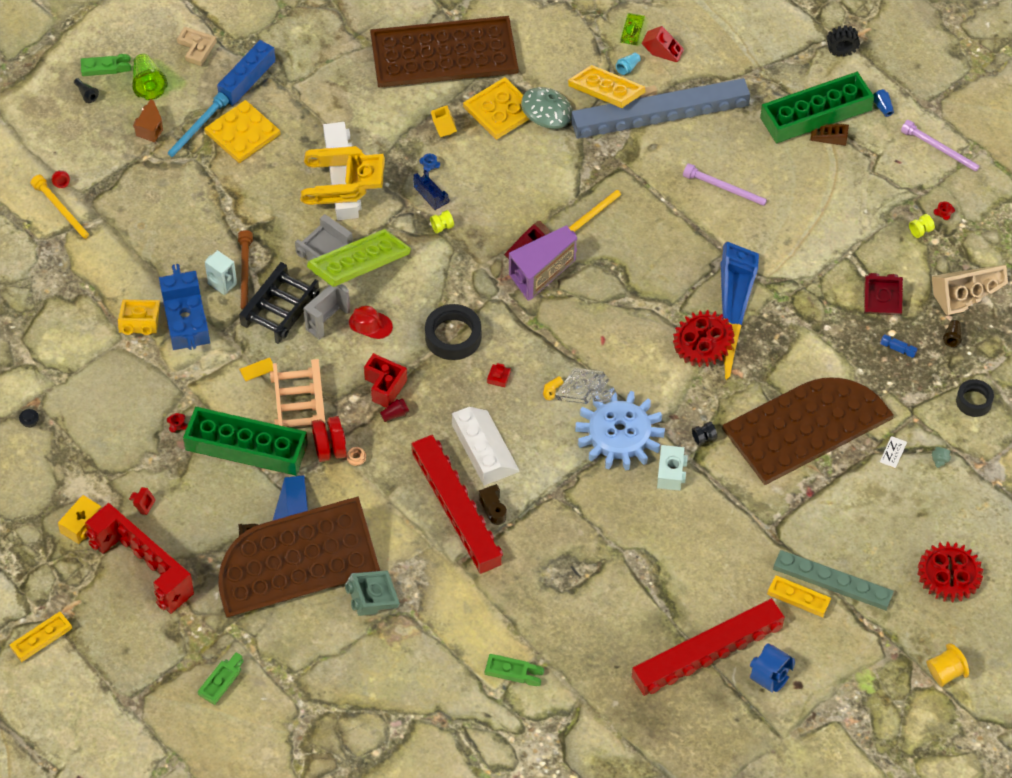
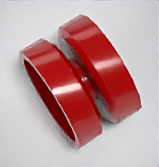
[311,416,347,462]

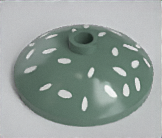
[521,87,573,129]

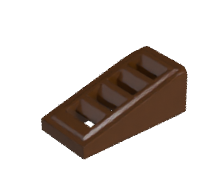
[810,124,849,146]

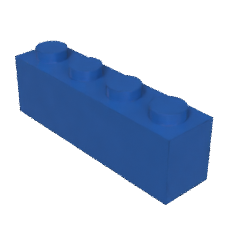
[217,40,276,106]

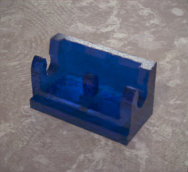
[413,170,450,210]

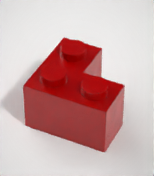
[364,353,407,407]

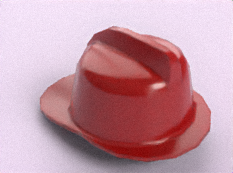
[349,305,393,339]

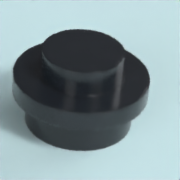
[19,409,39,428]

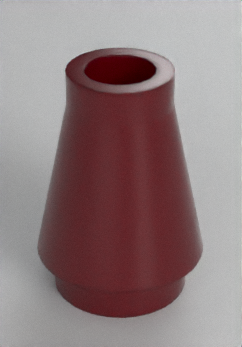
[379,398,410,422]

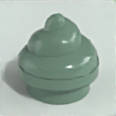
[931,447,951,468]

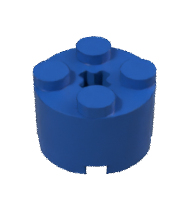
[750,643,795,693]

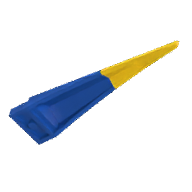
[720,241,759,380]

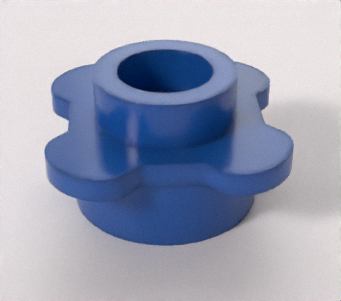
[419,153,440,172]

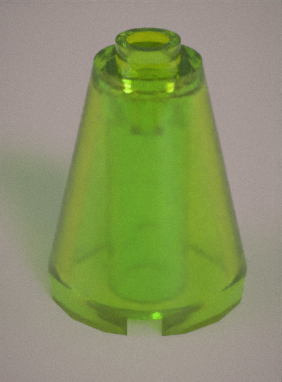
[132,54,168,100]

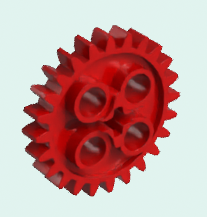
[673,310,735,367]
[917,541,983,603]

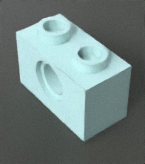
[205,250,237,295]
[657,445,688,491]

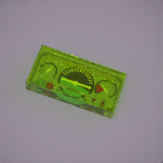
[620,13,645,46]

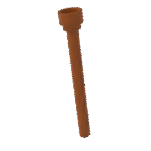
[238,230,253,310]

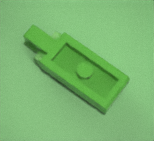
[198,652,244,705]

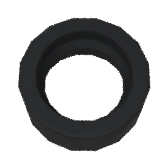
[956,379,994,417]

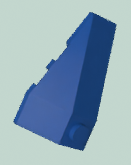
[272,475,308,521]

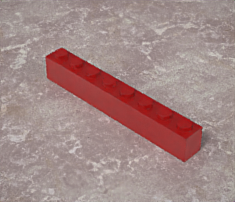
[411,434,503,574]
[631,598,785,696]

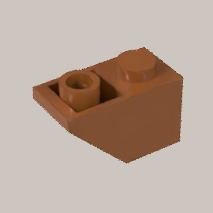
[133,99,163,142]

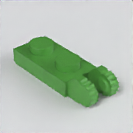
[81,54,131,76]
[484,654,544,687]

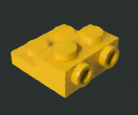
[118,299,161,335]

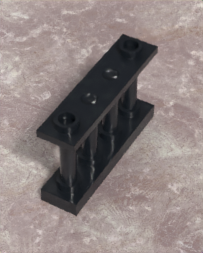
[239,262,320,344]

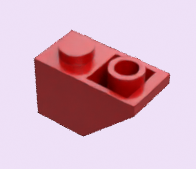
[641,26,684,62]

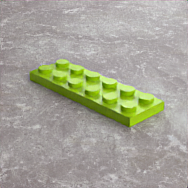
[307,229,411,287]

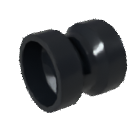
[692,421,718,446]

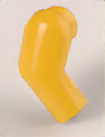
[543,376,564,400]

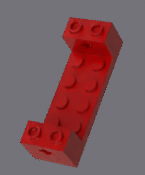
[85,503,194,614]

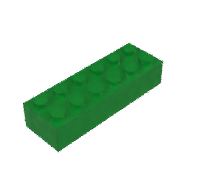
[760,71,874,144]
[183,406,308,476]

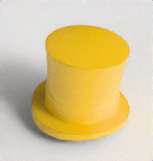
[926,643,969,687]

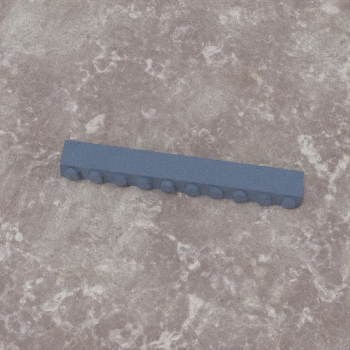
[571,78,750,139]

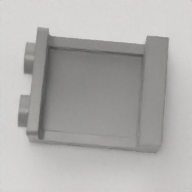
[295,214,353,261]
[304,284,350,340]

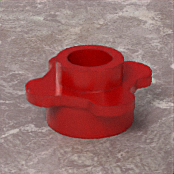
[933,201,955,220]
[167,413,188,433]

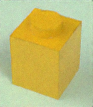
[431,105,457,138]

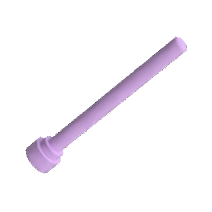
[901,119,979,171]
[683,163,767,206]

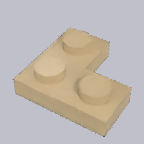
[177,27,217,66]

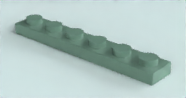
[773,550,894,611]

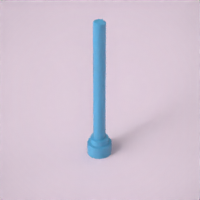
[168,92,229,157]

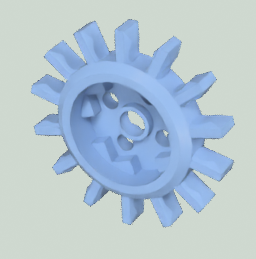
[575,390,665,471]

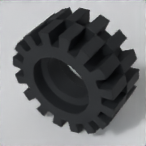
[827,25,860,57]

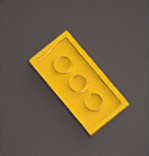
[568,65,645,108]

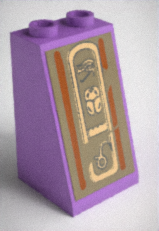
[509,225,577,301]

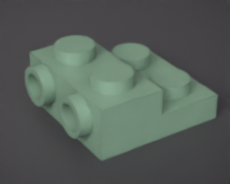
[345,571,400,616]

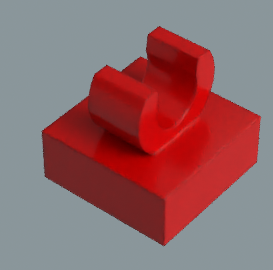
[487,363,511,388]
[129,487,156,515]

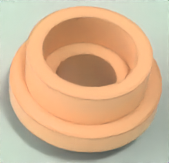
[347,447,366,466]

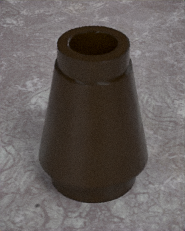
[943,320,962,347]

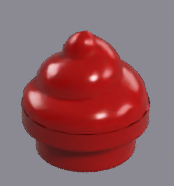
[51,170,70,188]

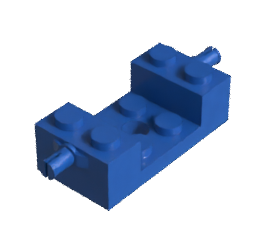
[159,264,210,350]

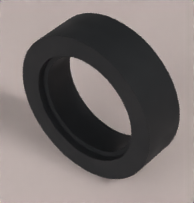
[425,304,482,360]

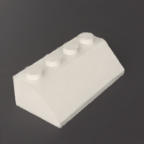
[452,407,519,486]

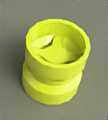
[430,210,454,234]
[909,214,935,238]

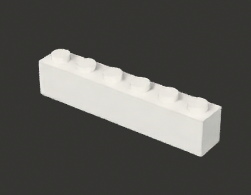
[323,122,362,221]

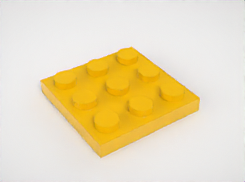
[463,77,529,140]
[204,100,281,163]

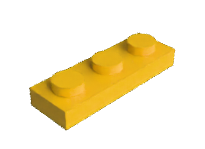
[767,575,831,618]
[9,611,72,663]

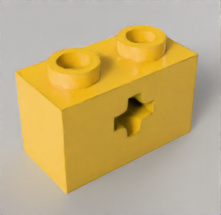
[58,495,102,544]

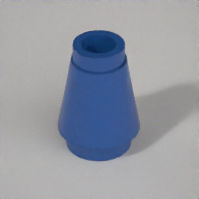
[873,89,894,117]

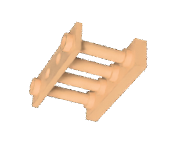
[270,359,326,428]

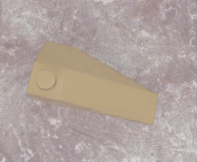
[932,265,1008,315]

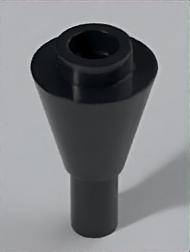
[74,78,99,103]

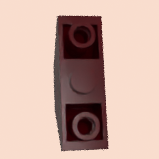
[504,220,551,259]

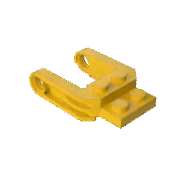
[300,146,385,205]

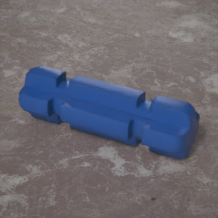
[880,334,917,358]

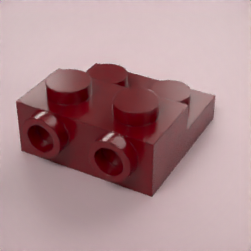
[863,273,903,315]

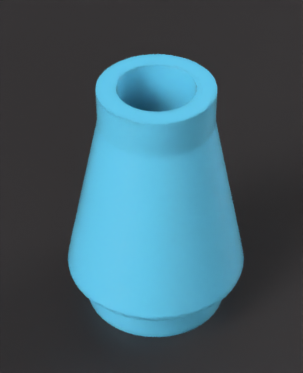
[616,53,641,75]

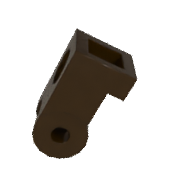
[479,484,507,525]

